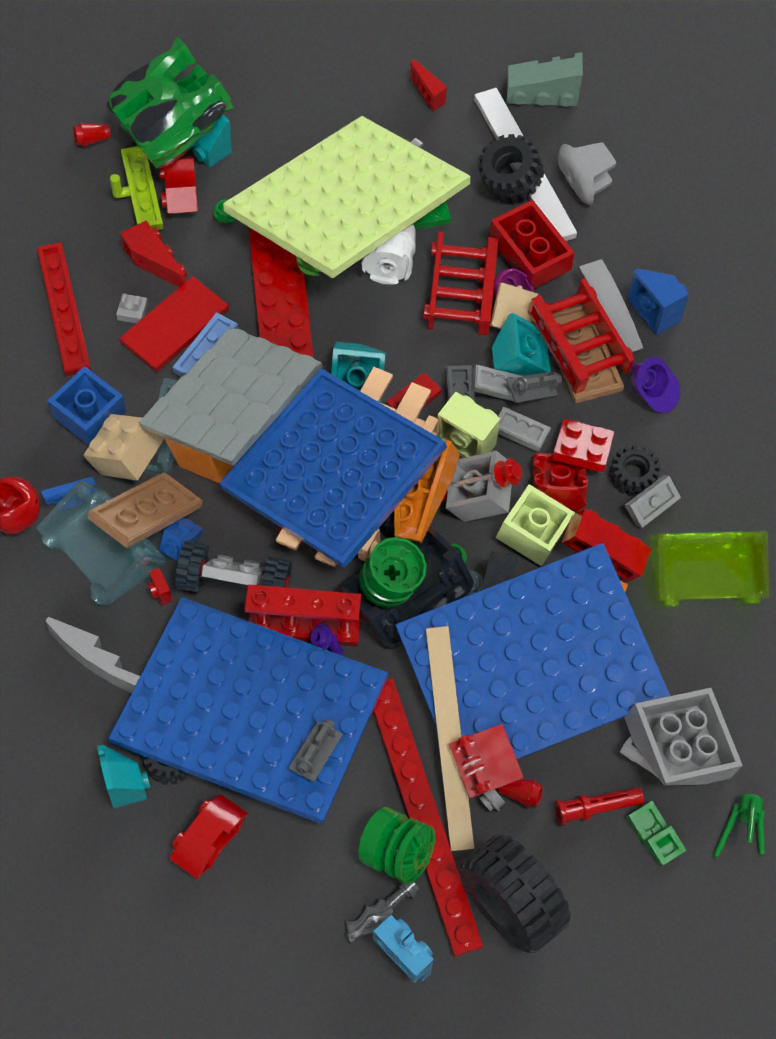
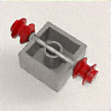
[442,451,522,522]

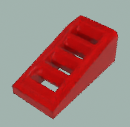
[410,60,447,111]

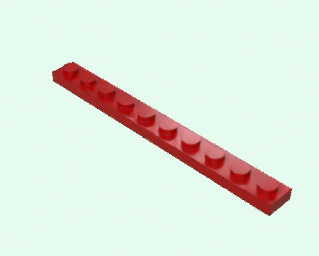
[373,679,483,957]

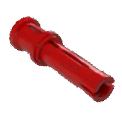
[554,786,644,826]

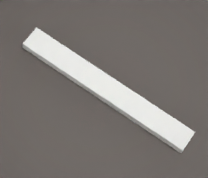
[474,88,577,241]

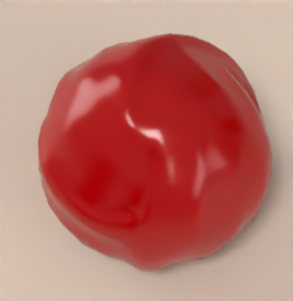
[0,476,40,534]

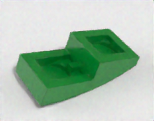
[626,801,687,866]

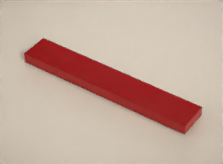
[37,242,91,377]

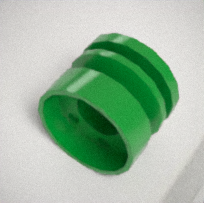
[358,537,427,608]
[359,807,435,884]

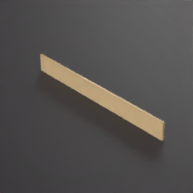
[426,626,474,851]

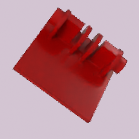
[449,724,524,798]

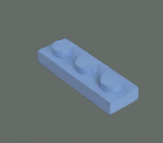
[172,312,238,377]

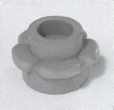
[480,789,505,812]

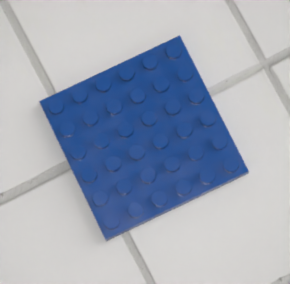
[219,368,447,568]

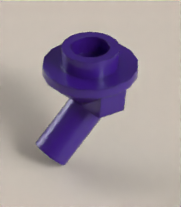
[311,624,344,655]

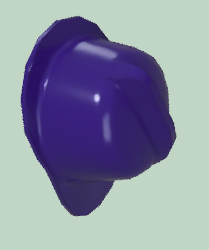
[631,356,681,413]

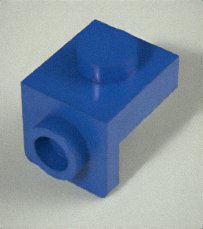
[159,518,204,562]

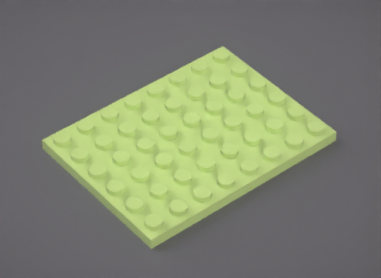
[223,116,470,278]

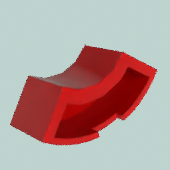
[160,156,198,214]
[169,794,248,879]

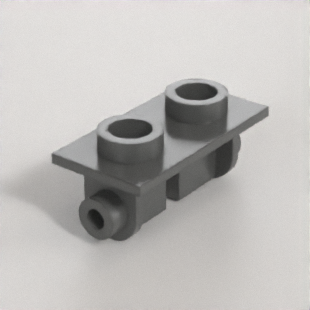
[506,372,562,403]
[289,719,343,782]

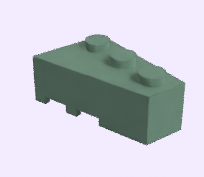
[506,52,583,106]

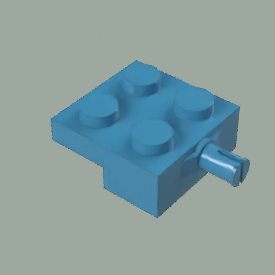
[373,915,434,983]

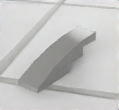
[578,259,643,353]
[46,617,140,693]

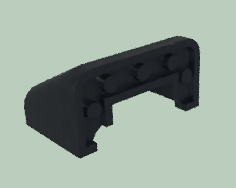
[338,526,474,649]

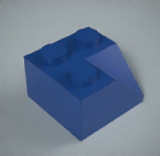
[627,269,689,335]
[47,366,126,445]

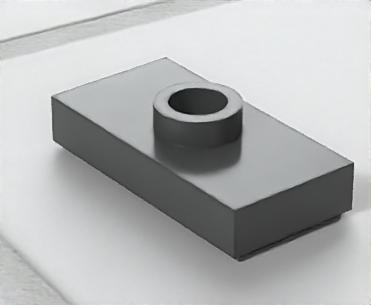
[445,365,475,402]

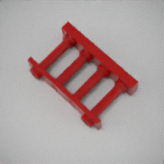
[424,232,498,336]
[528,279,634,394]
[245,584,361,647]

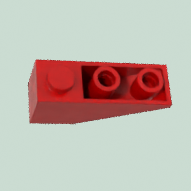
[120,220,187,287]

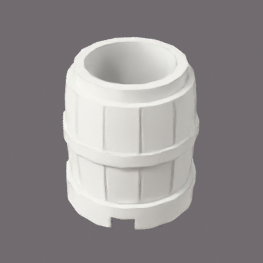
[362,224,416,285]

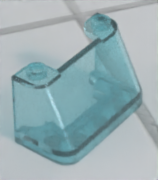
[36,481,166,606]

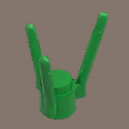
[714,794,765,858]

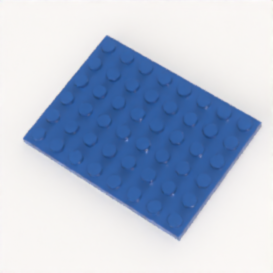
[396,543,670,760]
[109,597,388,825]

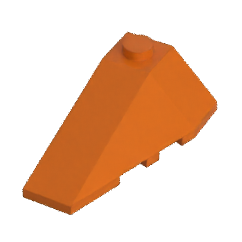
[394,440,460,543]

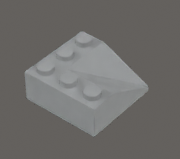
[624,688,743,785]

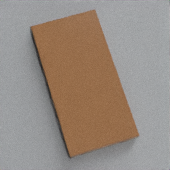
[553,305,624,404]
[87,472,203,548]

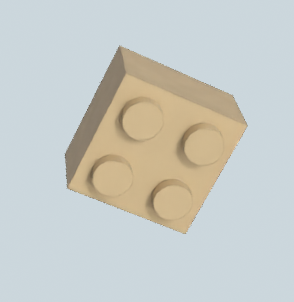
[83,414,164,480]

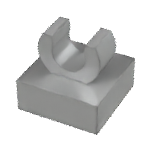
[116,294,148,323]

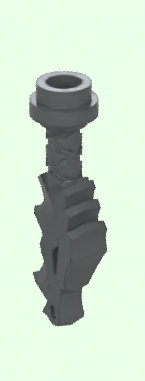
[346,881,419,944]

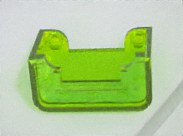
[651,532,769,606]

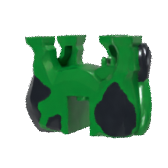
[106,37,234,169]

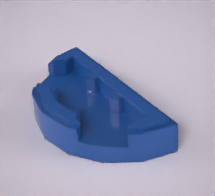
[41,477,96,507]

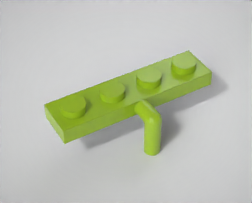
[110,146,163,230]

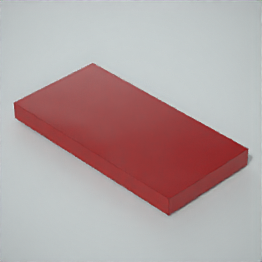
[120,276,229,373]

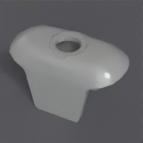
[558,142,616,206]

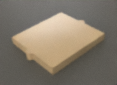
[490,282,538,329]

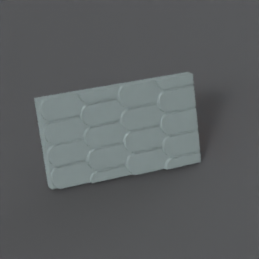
[139,328,323,483]

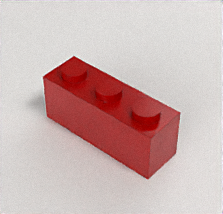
[561,508,652,583]

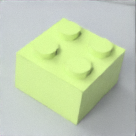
[437,392,500,458]
[496,484,575,566]

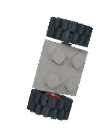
[175,540,292,593]

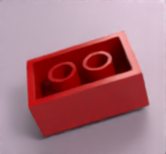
[489,200,575,289]

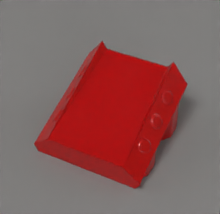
[533,453,588,513]

